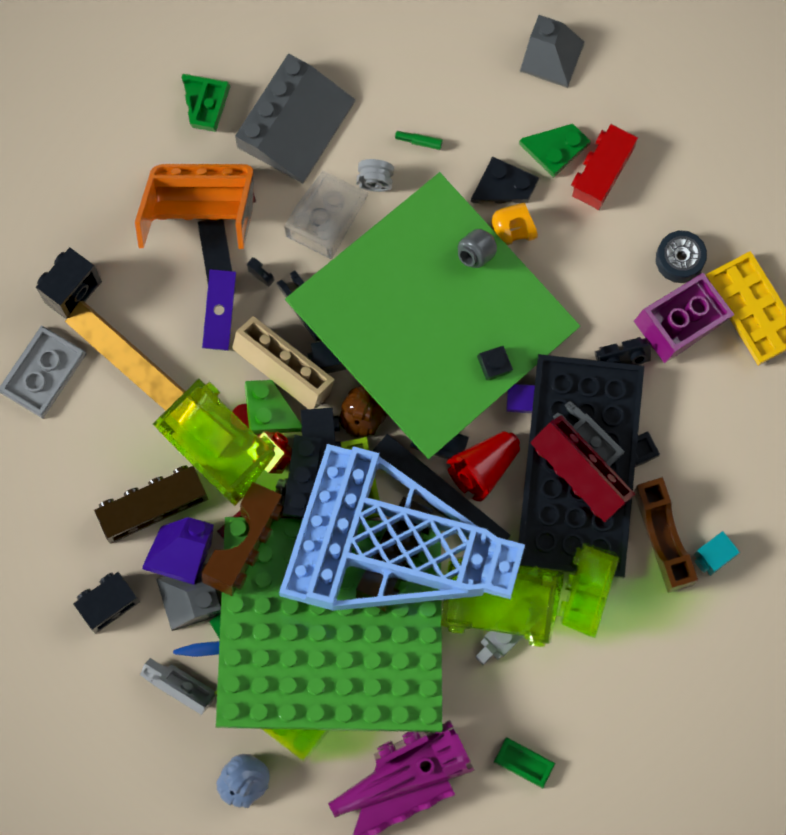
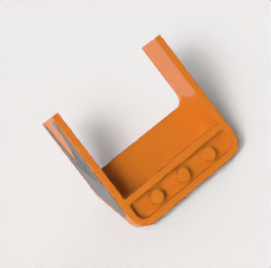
[135,164,254,249]

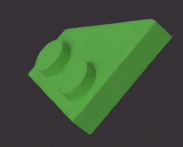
[244,380,302,434]

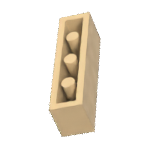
[232,316,335,409]

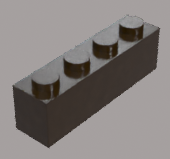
[94,465,209,544]
[356,496,433,612]

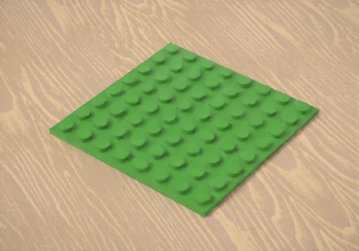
[285,172,580,460]
[216,517,442,732]

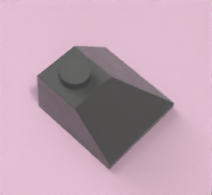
[520,15,585,88]
[156,563,221,631]

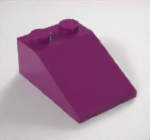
[634,273,734,363]

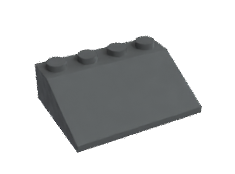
[235,53,355,184]

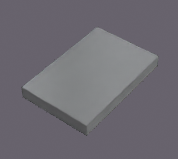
[0,325,87,419]

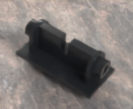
[595,337,651,365]

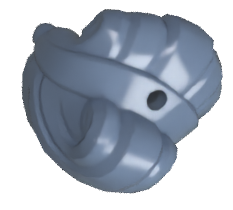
[216,754,270,808]

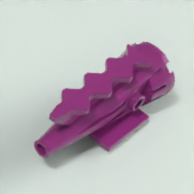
[328,720,475,835]

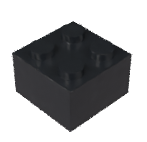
[36,247,102,319]

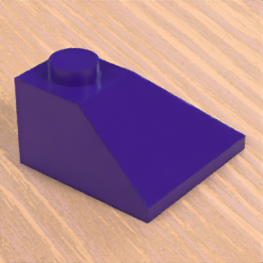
[142,517,214,585]

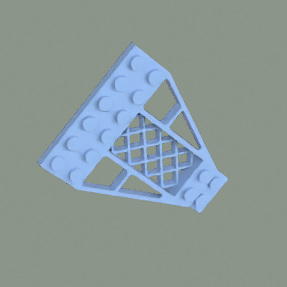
[279,444,525,611]

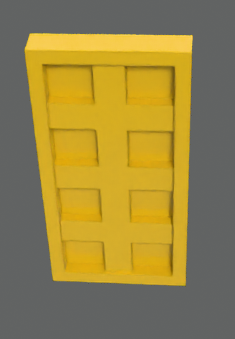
[705,251,786,366]

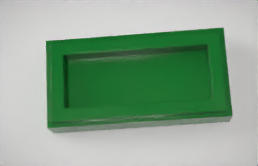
[493,737,556,789]

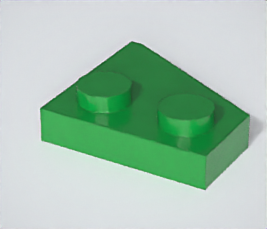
[182,74,231,132]
[519,123,591,178]

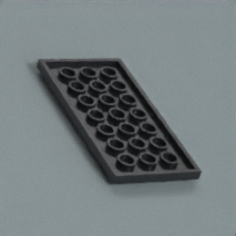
[518,354,644,578]

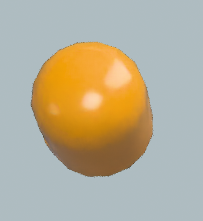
[491,203,538,245]

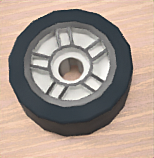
[656,230,707,283]

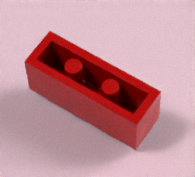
[571,124,638,210]

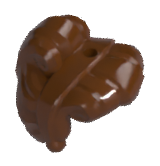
[339,386,388,437]

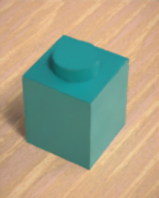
[694,531,740,576]

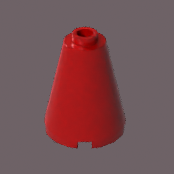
[447,431,520,502]

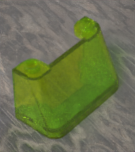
[153,379,276,507]
[440,557,564,647]

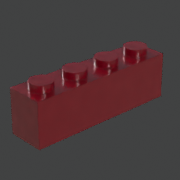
[530,415,635,522]

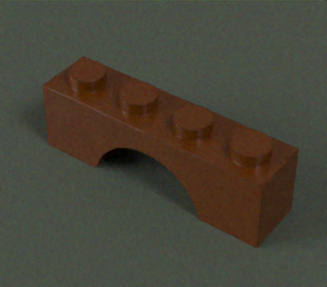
[633,477,698,593]
[202,482,284,596]

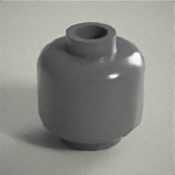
[458,229,497,268]

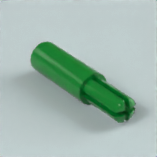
[395,131,443,150]

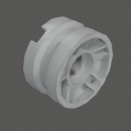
[356,159,394,192]

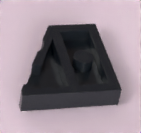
[471,156,539,203]

